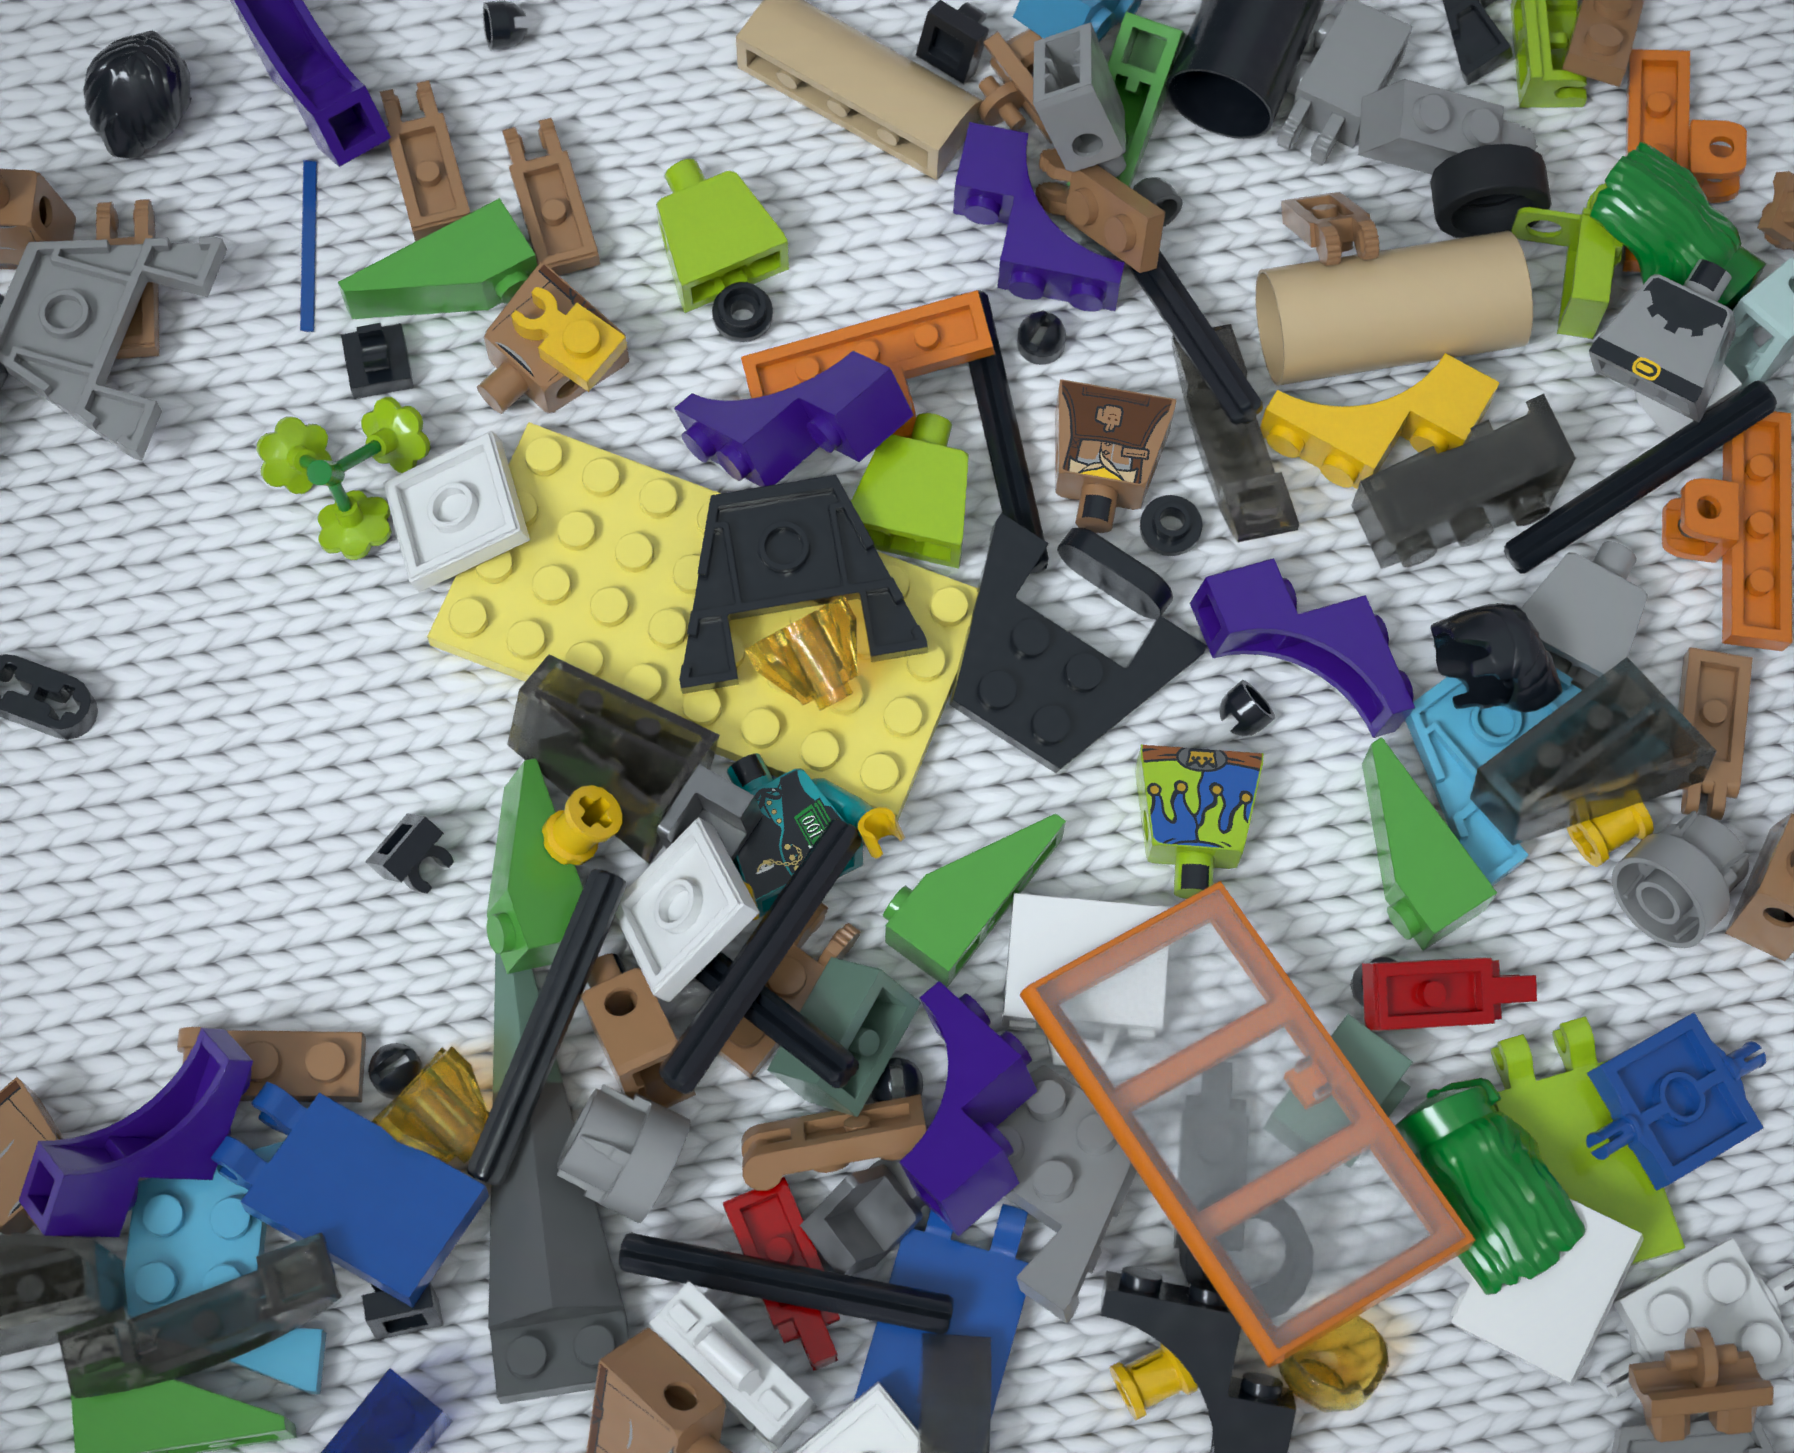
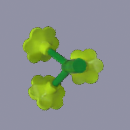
[256,396,430,560]

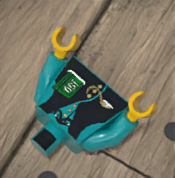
[726,753,905,921]

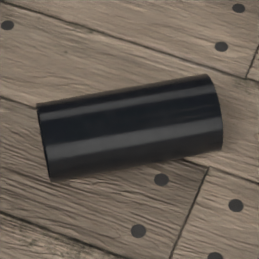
[1166,0,1325,139]

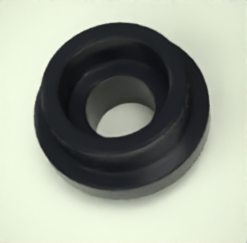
[712,282,773,342]
[1140,495,1202,556]

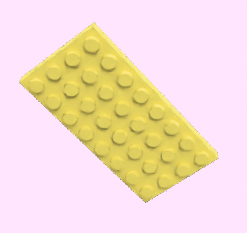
[427,422,978,821]

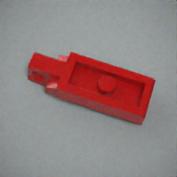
[1362,957,1537,1030]
[722,1177,840,1371]

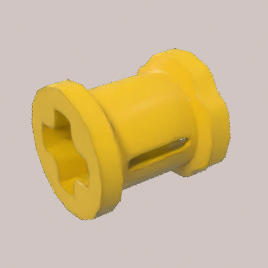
[542,785,623,866]
[1566,785,1654,867]
[1109,1343,1198,1420]

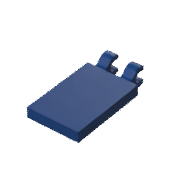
[211,1082,489,1308]
[854,1204,1029,1453]

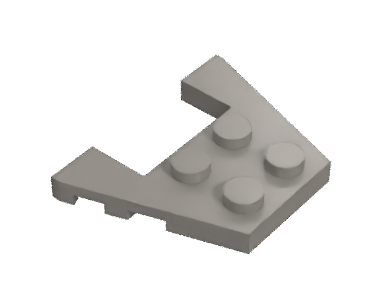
[0,236,227,461]
[870,1065,1147,1324]

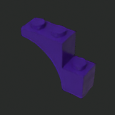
[230,0,391,167]
[953,122,1125,312]
[674,351,914,487]
[1190,558,1415,738]
[900,981,1037,1236]
[18,1028,253,1237]

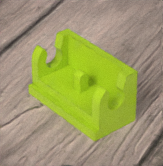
[1510,0,1587,108]

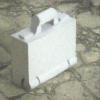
[1002,893,1171,1069]
[1447,1199,1644,1386]
[649,1281,817,1453]

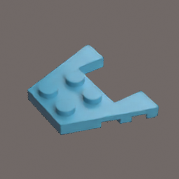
[1405,668,1674,886]
[119,1141,327,1395]

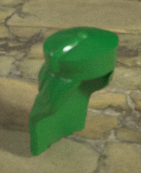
[1590,142,1766,311]
[1395,1078,1586,1295]

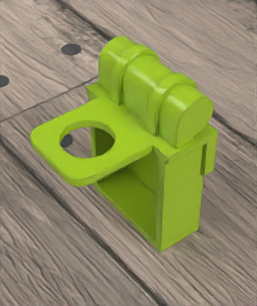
[1511,183,1623,339]

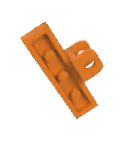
[1623,49,1747,272]
[741,290,995,449]
[1662,411,1792,651]

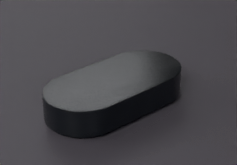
[1057,527,1173,619]

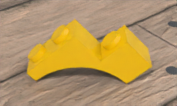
[1258,353,1500,493]

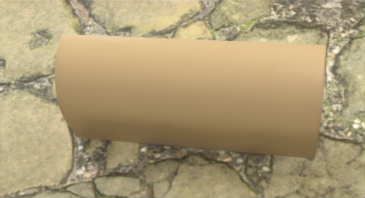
[736,0,983,181]

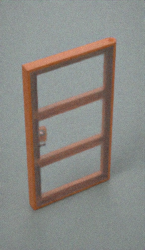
[1020,881,1475,1368]

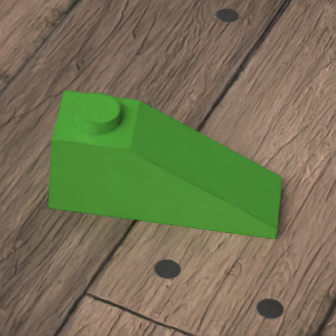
[1066,12,1187,187]
[338,198,538,319]
[1362,737,1497,951]
[486,758,583,974]
[883,813,1066,987]
[70,1360,297,1453]

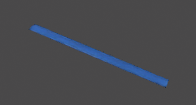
[300,160,317,332]

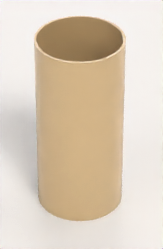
[1256,231,1533,386]

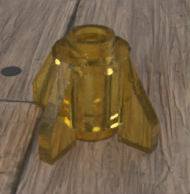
[745,595,859,711]
[371,1046,490,1164]

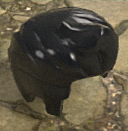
[83,30,192,158]
[1430,603,1563,713]

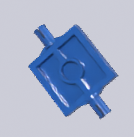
[1586,1013,1766,1191]

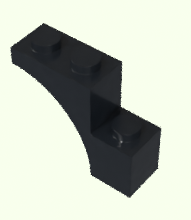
[1101,1266,1296,1453]

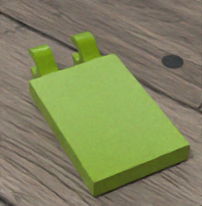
[1491,1016,1686,1266]

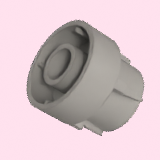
[1612,811,1750,948]
[557,1084,691,1223]

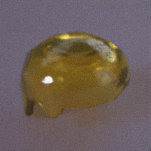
[1278,1315,1389,1413]

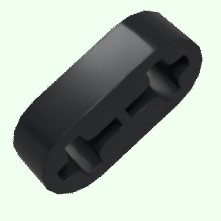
[0,654,98,740]

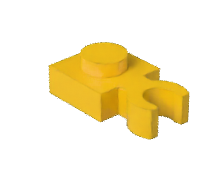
[511,287,627,392]

